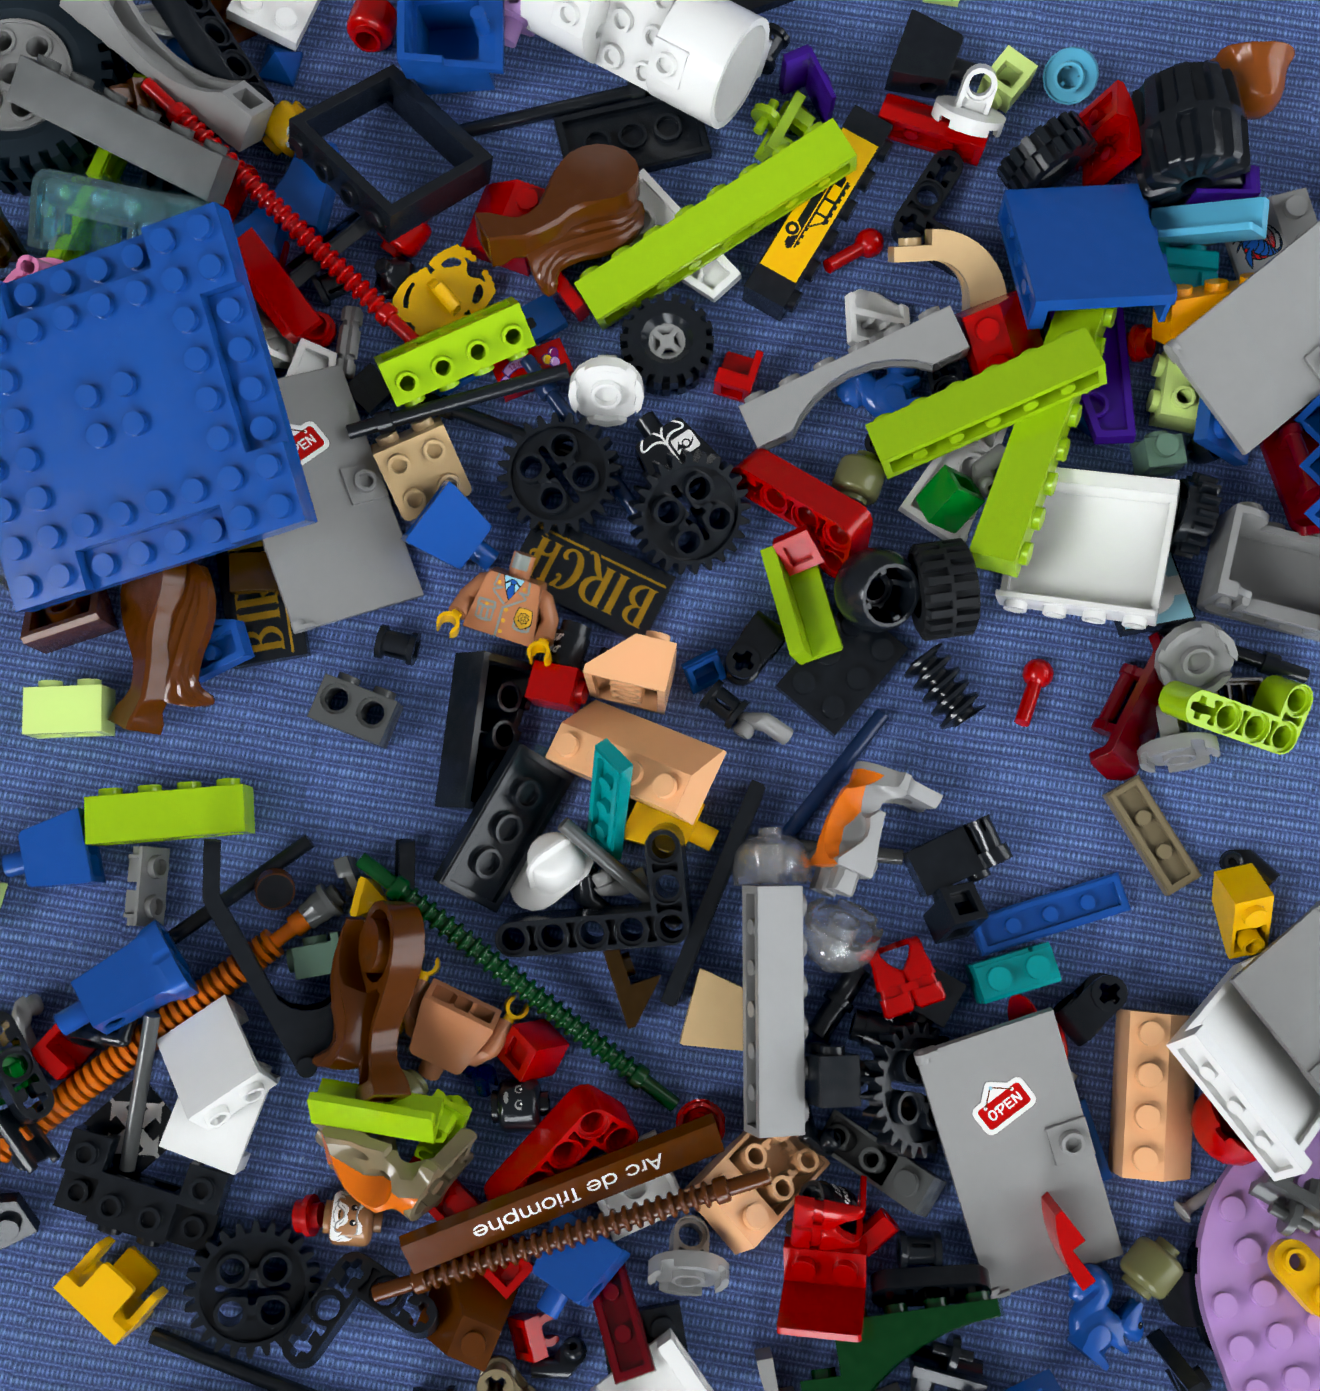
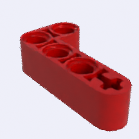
[730,448,873,578]
[484,1084,639,1201]

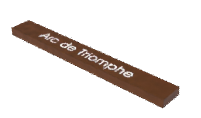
[399,1113,725,1274]

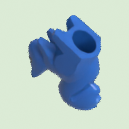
[836,368,921,418]
[1066,1263,1144,1372]

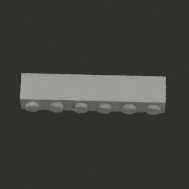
[742,884,809,1139]

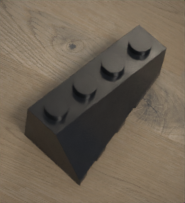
[434,651,533,812]

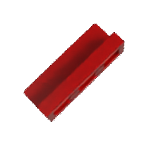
[878,93,989,166]
[237,227,324,345]

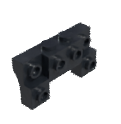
[53,1124,234,1253]

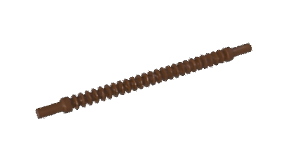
[371,1167,772,1302]

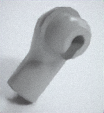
[971,444,1005,498]
[733,712,794,745]
[592,867,648,896]
[11,994,44,1050]

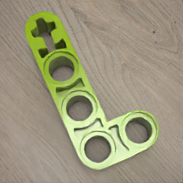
[1158,675,1313,755]

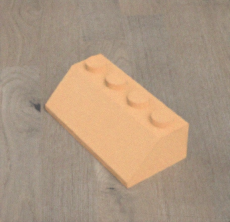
[583,630,677,715]
[545,699,727,825]
[1108,1008,1195,1182]

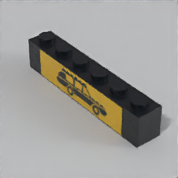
[742,105,894,322]

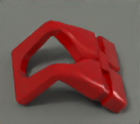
[863,935,946,1020]
[791,1175,867,1250]

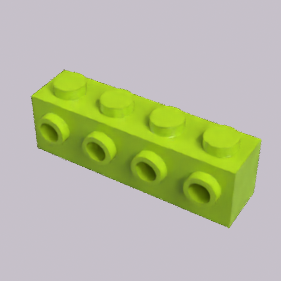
[373,296,536,407]
[84,778,255,846]

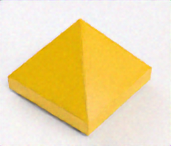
[350,876,388,918]

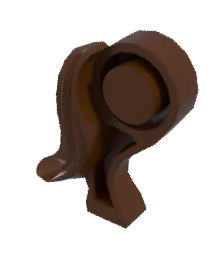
[475,144,645,297]
[108,562,217,735]
[312,900,425,1104]

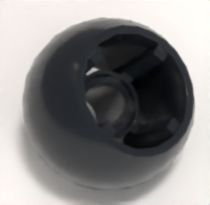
[834,547,920,633]

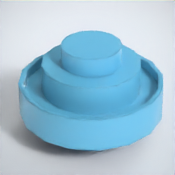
[1042,46,1099,105]

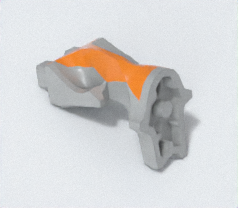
[805,761,943,897]

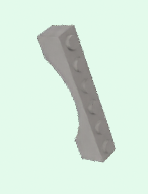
[59,0,274,152]
[738,305,969,450]

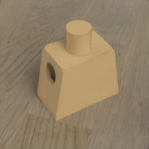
[679,968,743,1051]

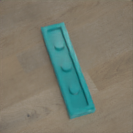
[587,738,633,860]

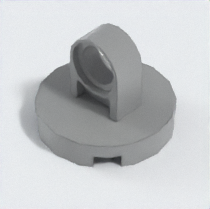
[1154,621,1238,693]
[1137,705,1221,773]
[647,1215,729,1296]

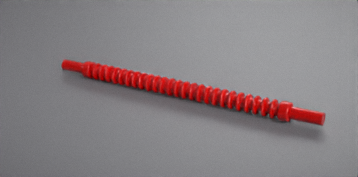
[141,77,420,343]

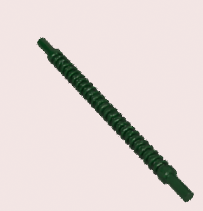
[355,852,680,1112]

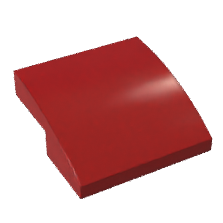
[1078,80,1142,186]

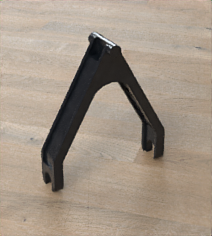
[202,839,415,1078]

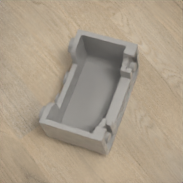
[1196,502,1320,642]

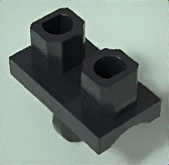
[909,1333,987,1391]

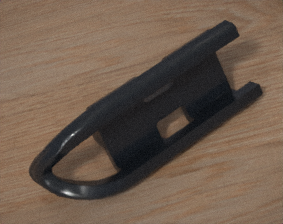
[0,1093,61,1174]

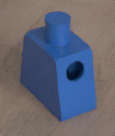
[401,481,499,571]
[2,808,106,888]
[532,1213,631,1320]

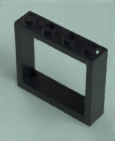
[288,64,493,243]

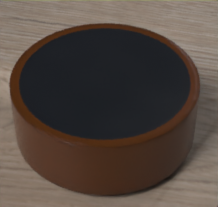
[254,868,295,910]

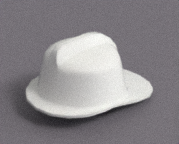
[510,832,594,911]

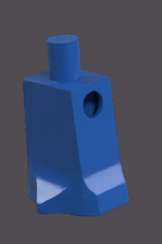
[54,920,199,1036]

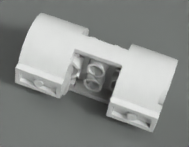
[520,0,772,129]

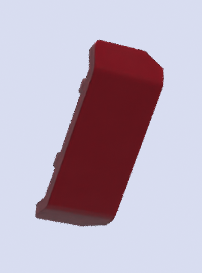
[1259,406,1320,536]
[1089,631,1165,781]

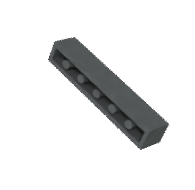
[6,54,240,205]

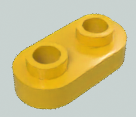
[1267,1238,1320,1317]

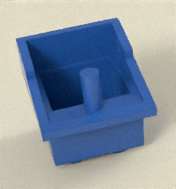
[397,0,504,95]

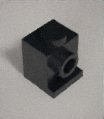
[923,881,989,944]

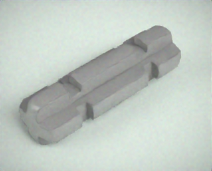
[336,305,364,379]

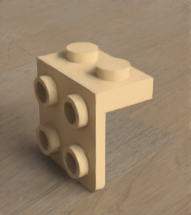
[371,416,472,521]

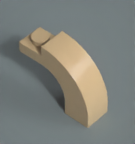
[888,229,1007,311]

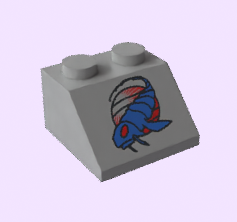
[1225,187,1318,280]

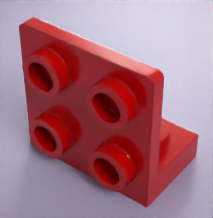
[777,1236,867,1343]

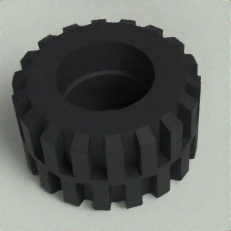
[907,538,981,641]

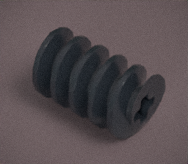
[904,643,986,729]

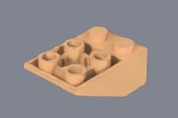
[683,1131,830,1255]

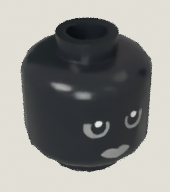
[491,1078,550,1133]

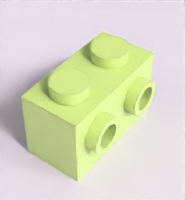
[1146,351,1200,434]
[22,678,116,739]

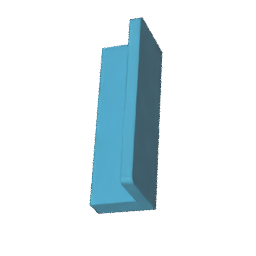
[1151,197,1270,247]

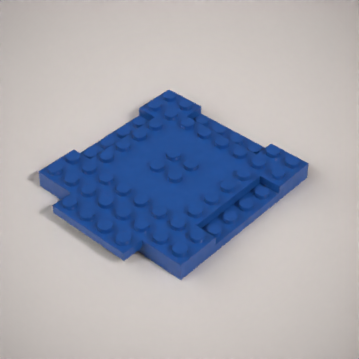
[0,202,318,612]

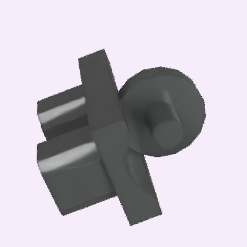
[1248,1171,1320,1237]

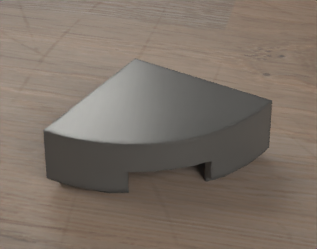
[333,855,360,898]

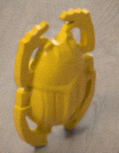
[392,244,496,336]

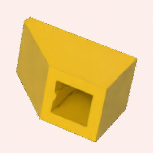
[1212,863,1274,959]

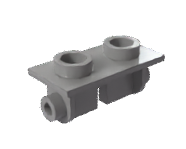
[123,846,170,926]

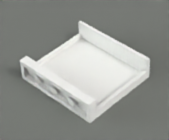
[995,467,1180,630]
[1166,955,1320,1181]

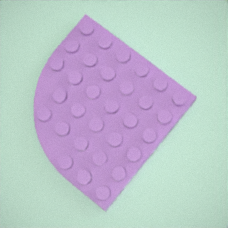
[1195,1130,1320,1391]

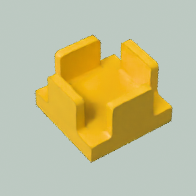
[53,1235,169,1346]

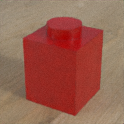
[525,660,589,714]

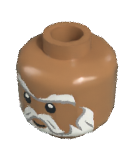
[322,1190,384,1247]

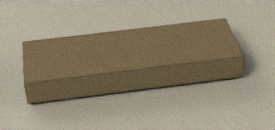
[1102,775,1202,896]

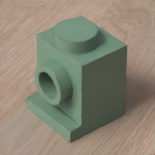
[1129,430,1188,478]
[286,931,341,980]

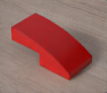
[1041,1192,1096,1291]

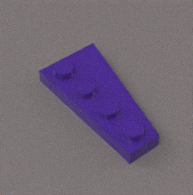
[1046,307,1136,445]

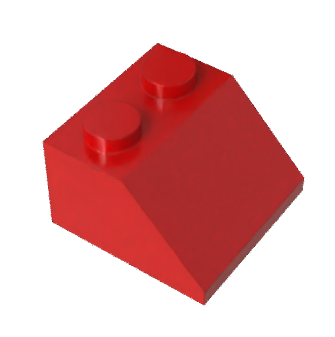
[461,179,545,277]
[954,290,1043,377]

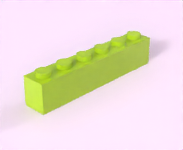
[865,326,1107,479]

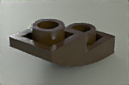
[229,552,281,595]

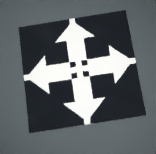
[83,1080,172,1173]

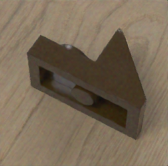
[603,949,662,1029]

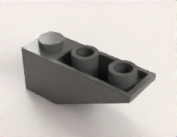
[822,1109,947,1217]

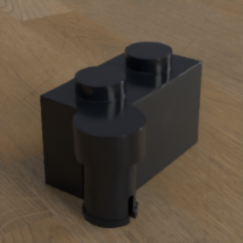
[903,814,1013,899]

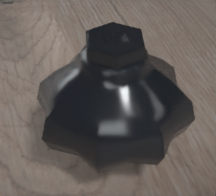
[374,256,415,300]

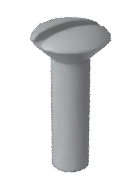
[1174,1182,1215,1223]

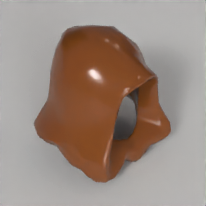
[1210,41,1295,120]

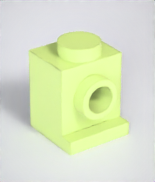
[977,45,1038,113]

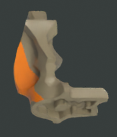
[312,1123,477,1221]

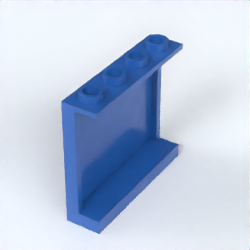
[997,183,1177,329]

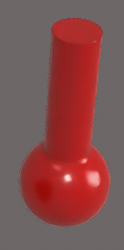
[823,228,884,274]
[1014,658,1054,727]

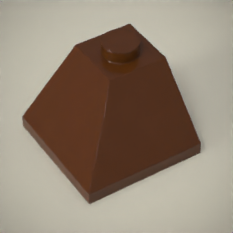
[416,1255,520,1372]

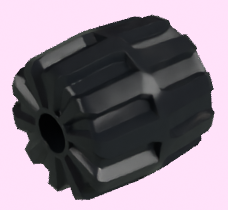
[1131,60,1251,208]

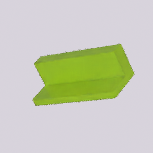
[760,546,843,665]
[307,1078,444,1144]

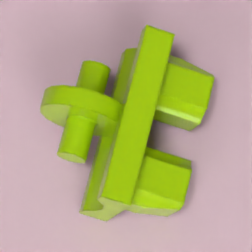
[750,90,815,162]
[414,1089,473,1160]

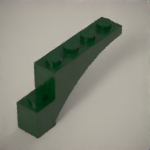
[800,1291,1004,1391]

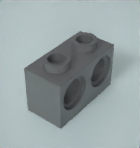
[307,672,404,749]

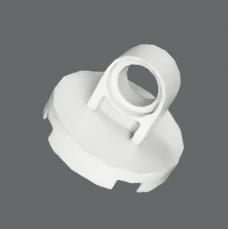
[931,63,1006,138]
[568,355,644,427]

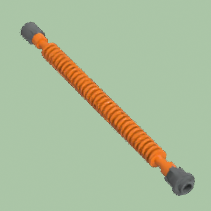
[0,883,346,1163]

